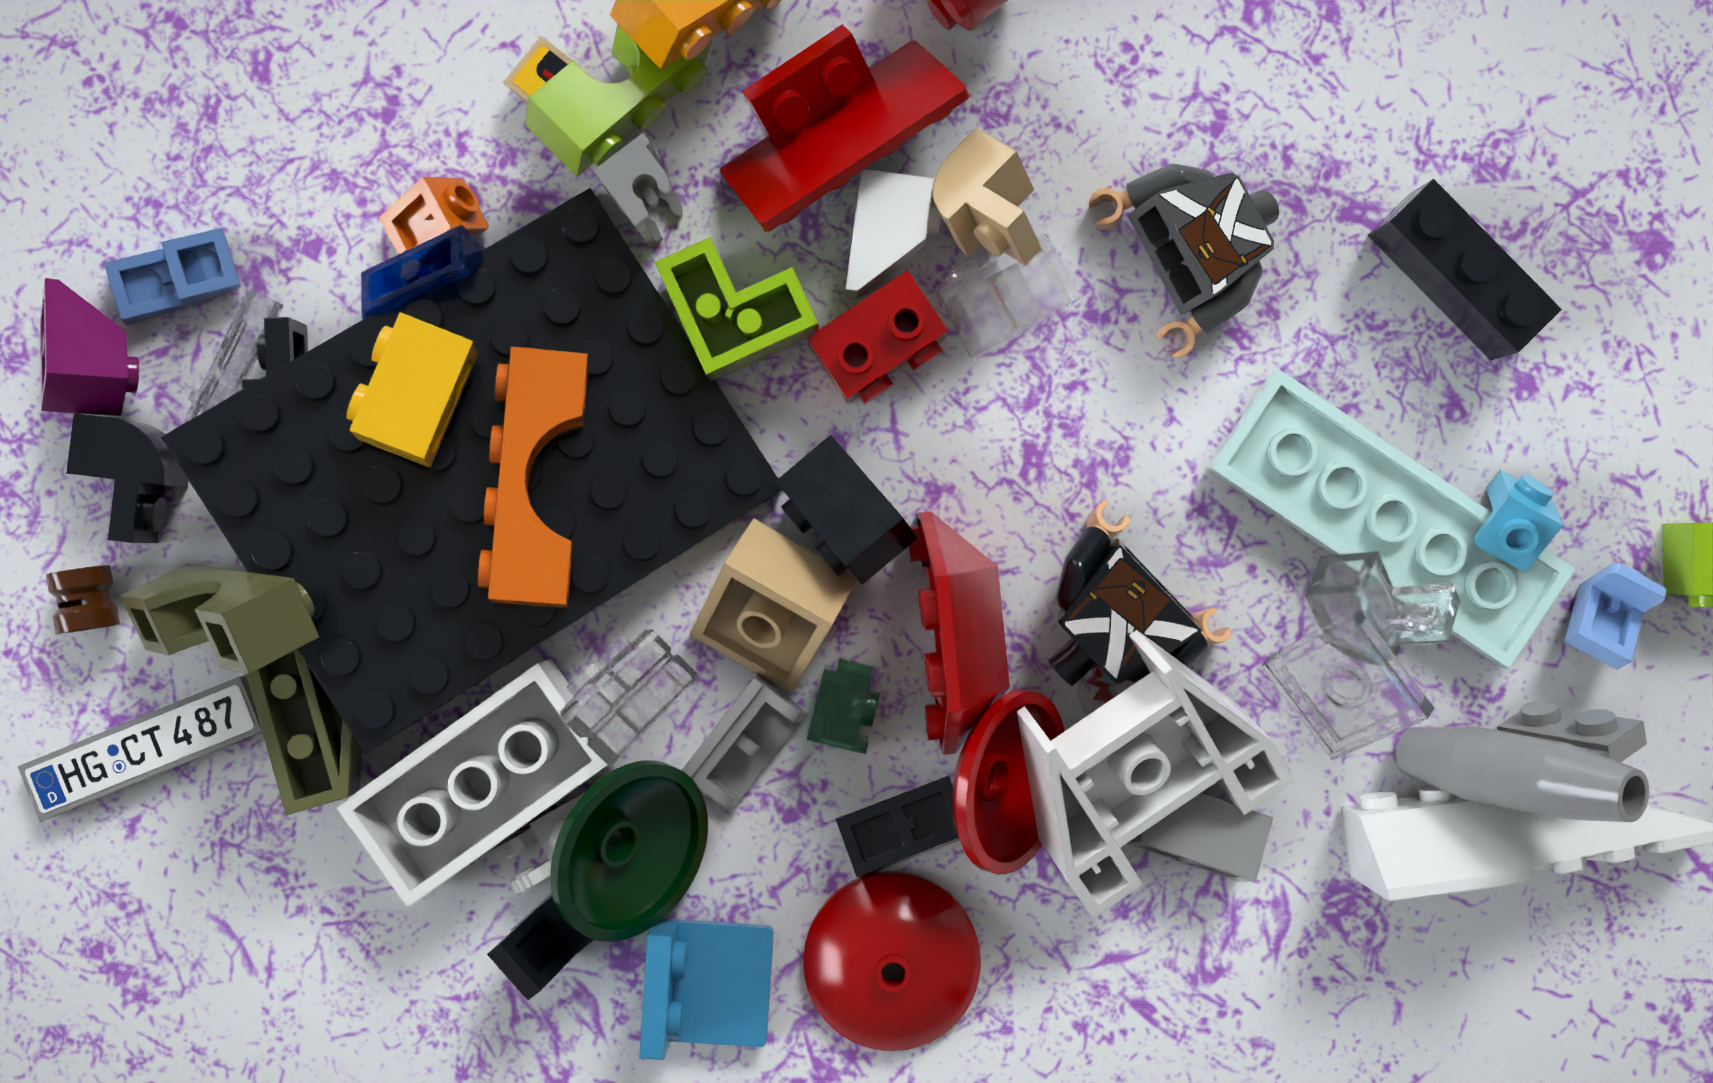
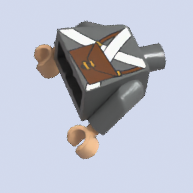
[1089,163,1279,357]

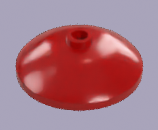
[952,690,1065,875]
[803,871,981,1051]

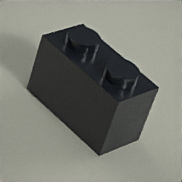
[775,435,918,585]

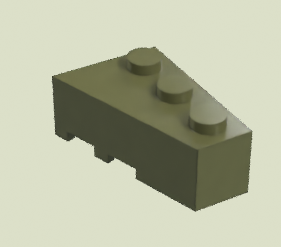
[246,649,362,816]

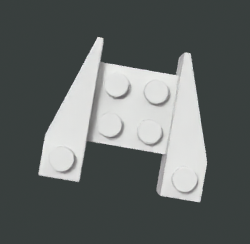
[1017,630,1294,918]

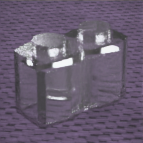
[938,233,1081,358]

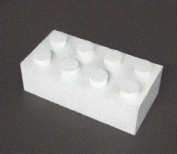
[335,658,620,908]

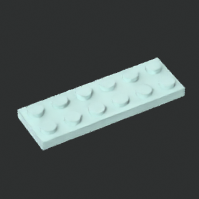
[1207,369,1576,669]

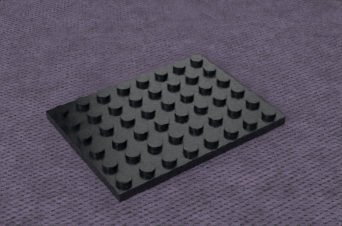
[161,188,782,754]

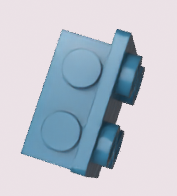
[639,919,774,1060]

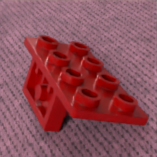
[719,24,970,232]

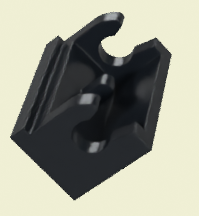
[835,776,959,878]

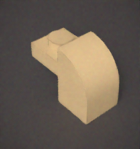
[933,127,1042,266]

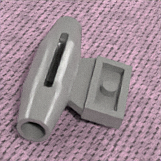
[1396,701,1649,822]

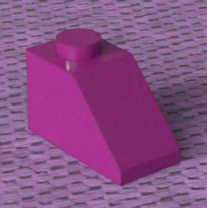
[40,278,139,416]

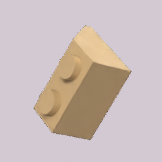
[689,518,857,693]

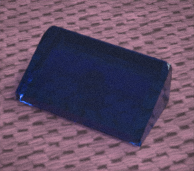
[361,225,485,319]

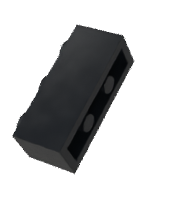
[1367,178,1562,361]

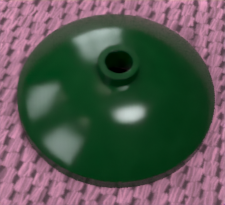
[550,760,708,942]

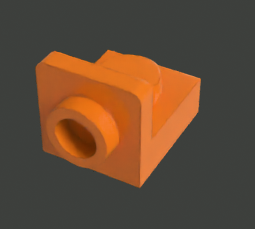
[378,177,489,268]

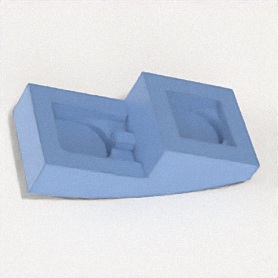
[104,228,241,325]

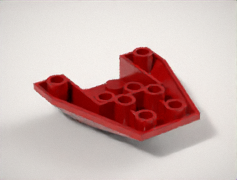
[908,511,1010,755]

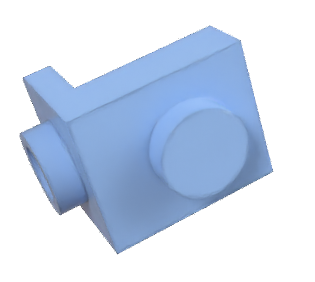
[1564,563,1667,669]

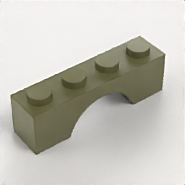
[120,564,319,674]

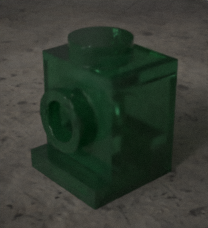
[807,658,880,754]

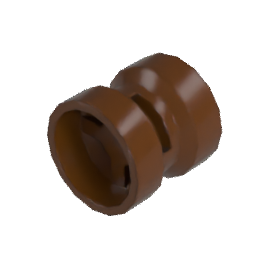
[46,565,120,634]

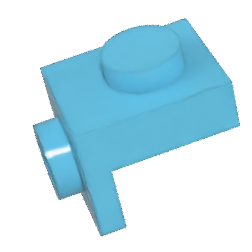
[1474,470,1563,571]

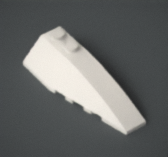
[1341,785,1713,901]

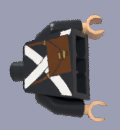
[1048,500,1231,686]

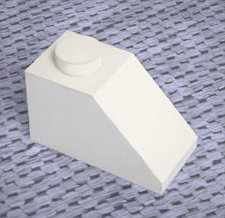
[845,169,941,300]

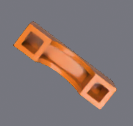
[478,346,588,608]

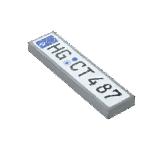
[17,675,262,822]

